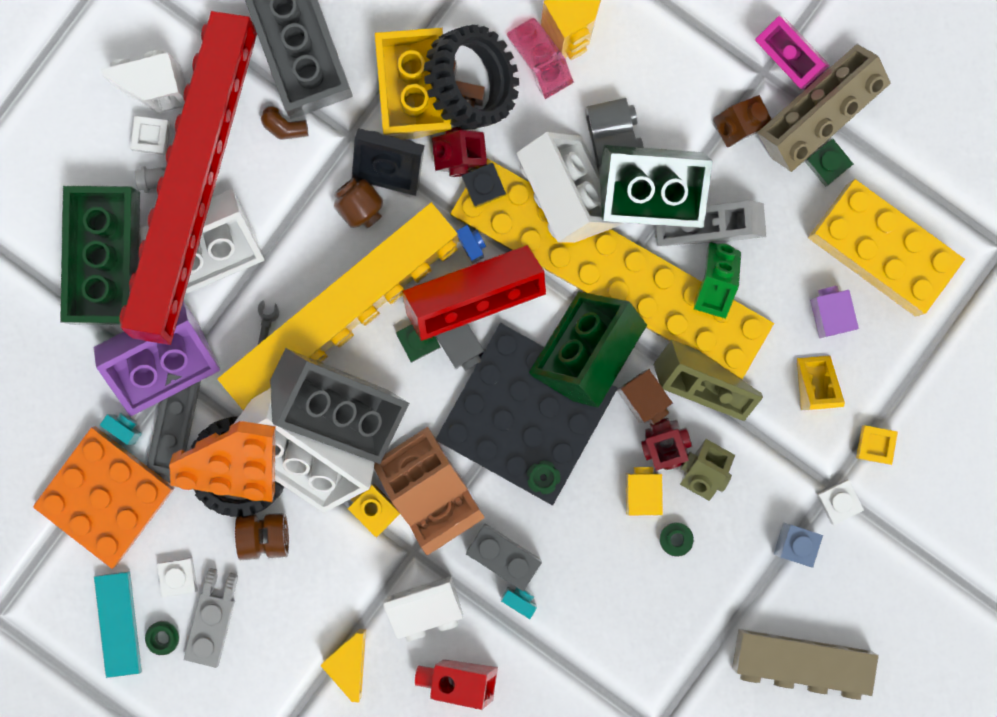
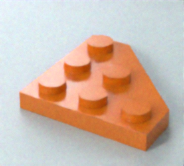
[169,421,276,502]

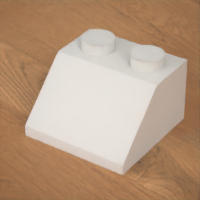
[383,576,463,642]

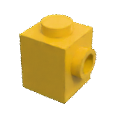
[348,484,400,538]

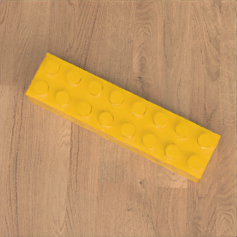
[217,202,459,410]

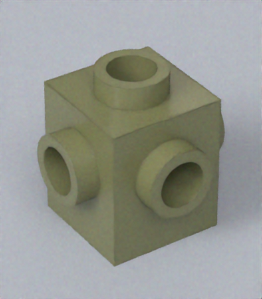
[680,439,735,501]

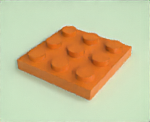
[33,426,175,569]

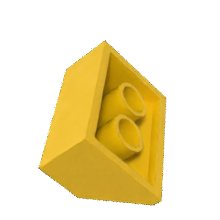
[541,0,601,61]
[375,27,451,140]

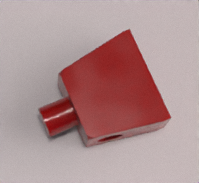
[415,660,498,710]

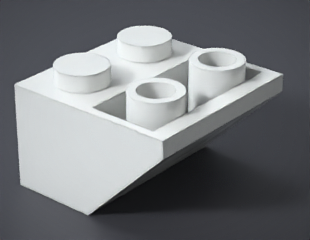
[101,50,186,113]

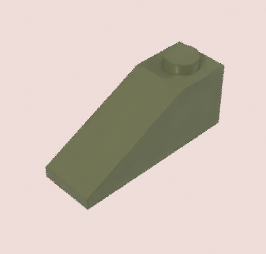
[653,339,763,421]

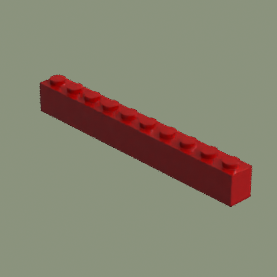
[120,11,257,345]

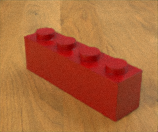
[402,245,546,341]

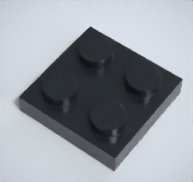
[351,128,425,196]

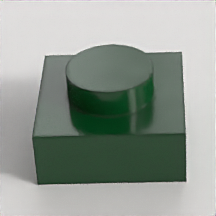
[805,138,854,187]
[396,324,441,363]

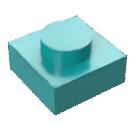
[99,413,142,445]
[501,587,537,620]

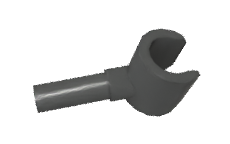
[258,300,279,345]

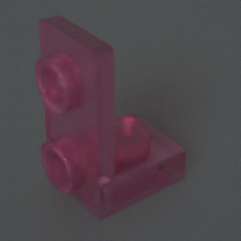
[507,18,574,99]

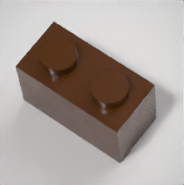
[617,369,673,425]

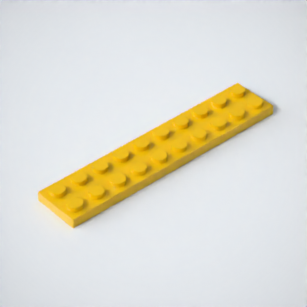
[450,158,775,379]

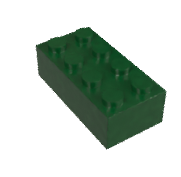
[60,186,140,325]

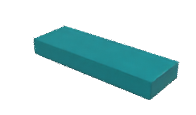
[94,571,142,678]

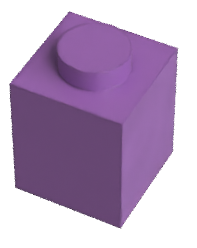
[810,286,859,339]

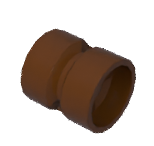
[235,513,289,560]

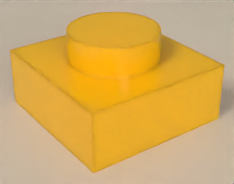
[856,425,898,465]

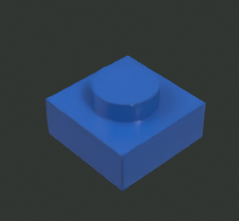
[456,225,486,264]

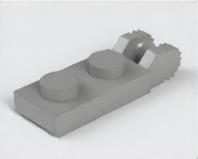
[184,568,238,668]

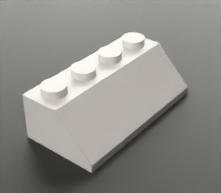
[234,388,375,513]

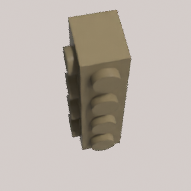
[757,44,891,172]

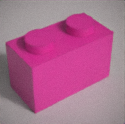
[754,15,830,89]

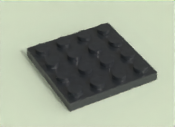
[436,323,618,506]

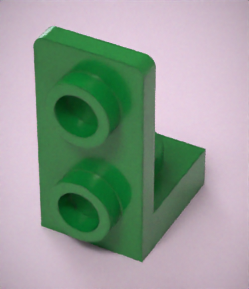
[693,242,741,319]

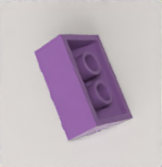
[93,301,220,417]

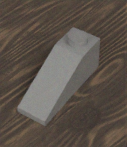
[656,200,766,246]

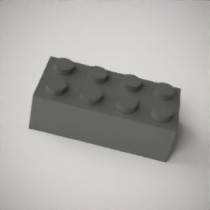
[245,0,353,119]

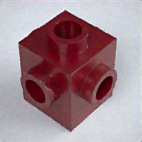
[432,127,487,177]
[641,418,693,471]

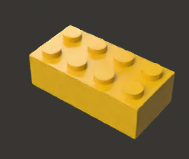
[808,179,965,317]

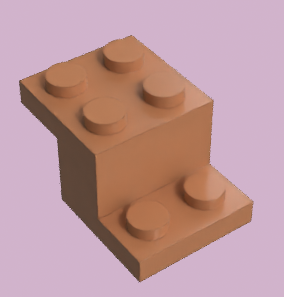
[374,427,485,555]

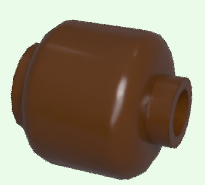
[334,178,383,229]

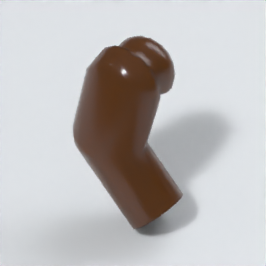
[261,106,309,140]

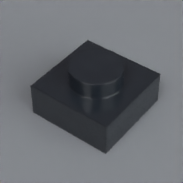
[462,163,506,208]

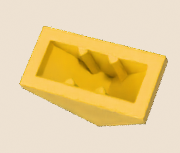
[797,356,845,410]
[320,629,366,703]

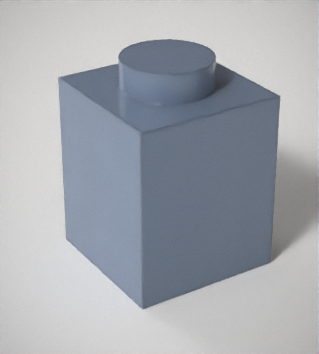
[774,522,823,568]

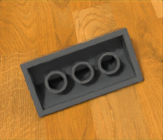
[270,348,410,464]

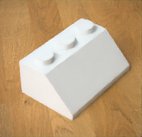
[516,132,622,243]
[139,189,265,295]

